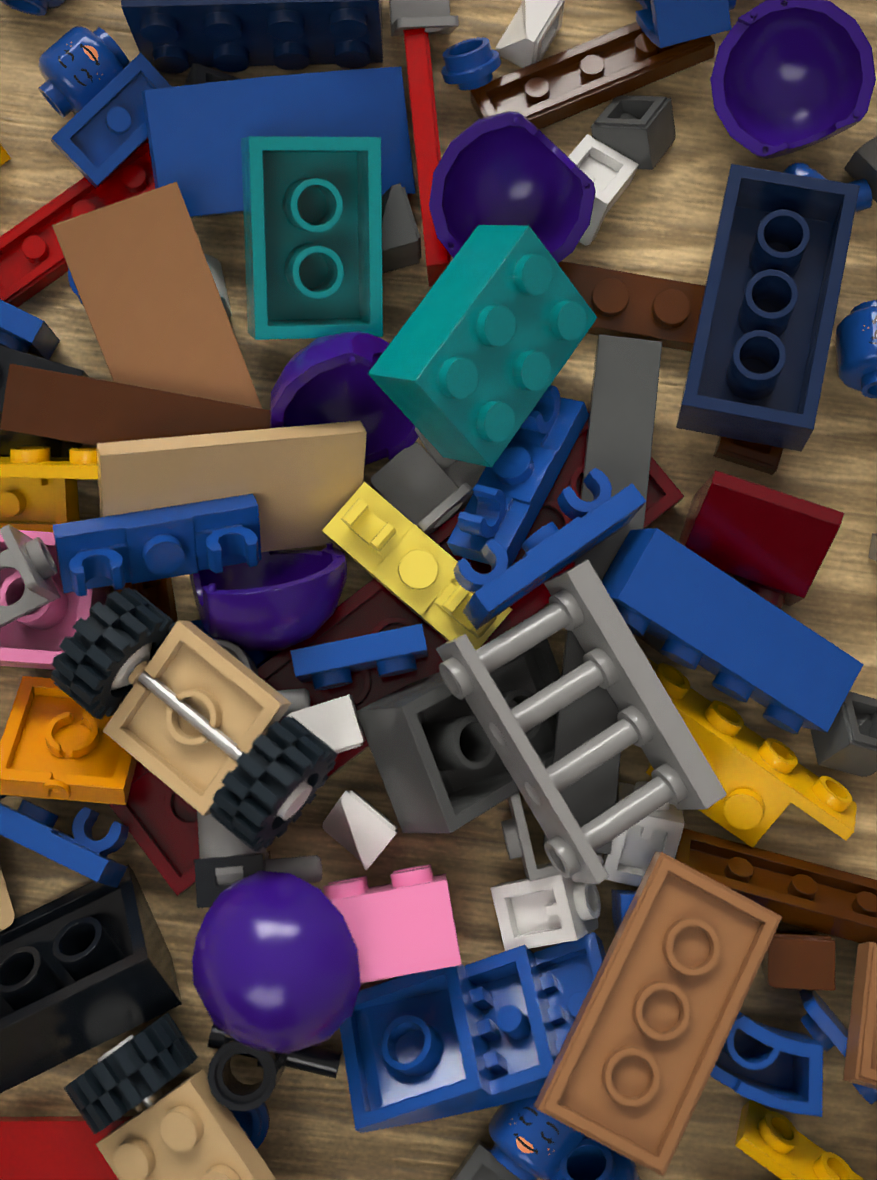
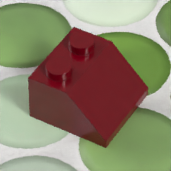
[679,470,844,609]

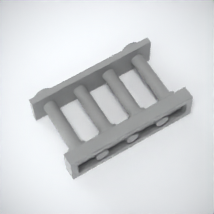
[436,560,727,884]

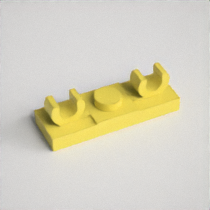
[322,482,512,650]

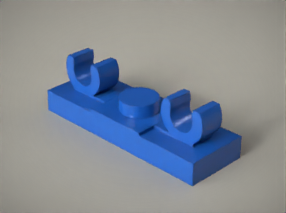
[447,385,589,569]
[454,468,647,630]
[52,494,262,596]
[0,795,129,888]

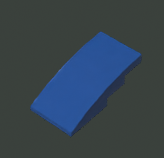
[141,66,416,218]
[340,932,606,1133]

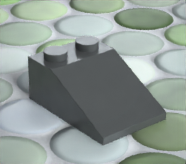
[356,639,561,834]

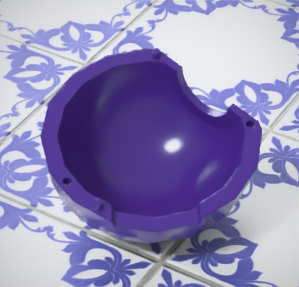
[710,0,876,159]
[429,111,596,264]
[270,331,418,465]
[189,542,347,651]
[192,871,361,1054]

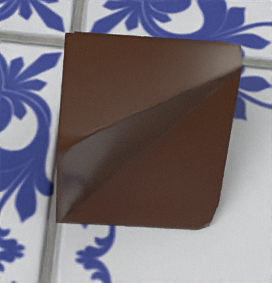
[761,930,836,991]

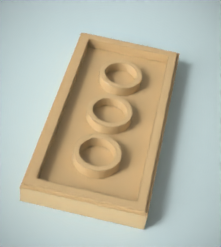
[96,421,367,552]

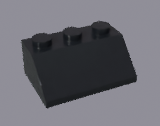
[0,864,182,1093]

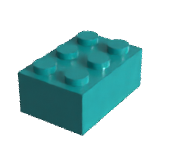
[241,136,383,340]
[368,225,598,468]

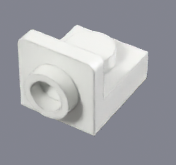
[568,134,639,246]
[602,781,685,887]
[490,874,601,951]

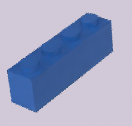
[601,528,864,734]

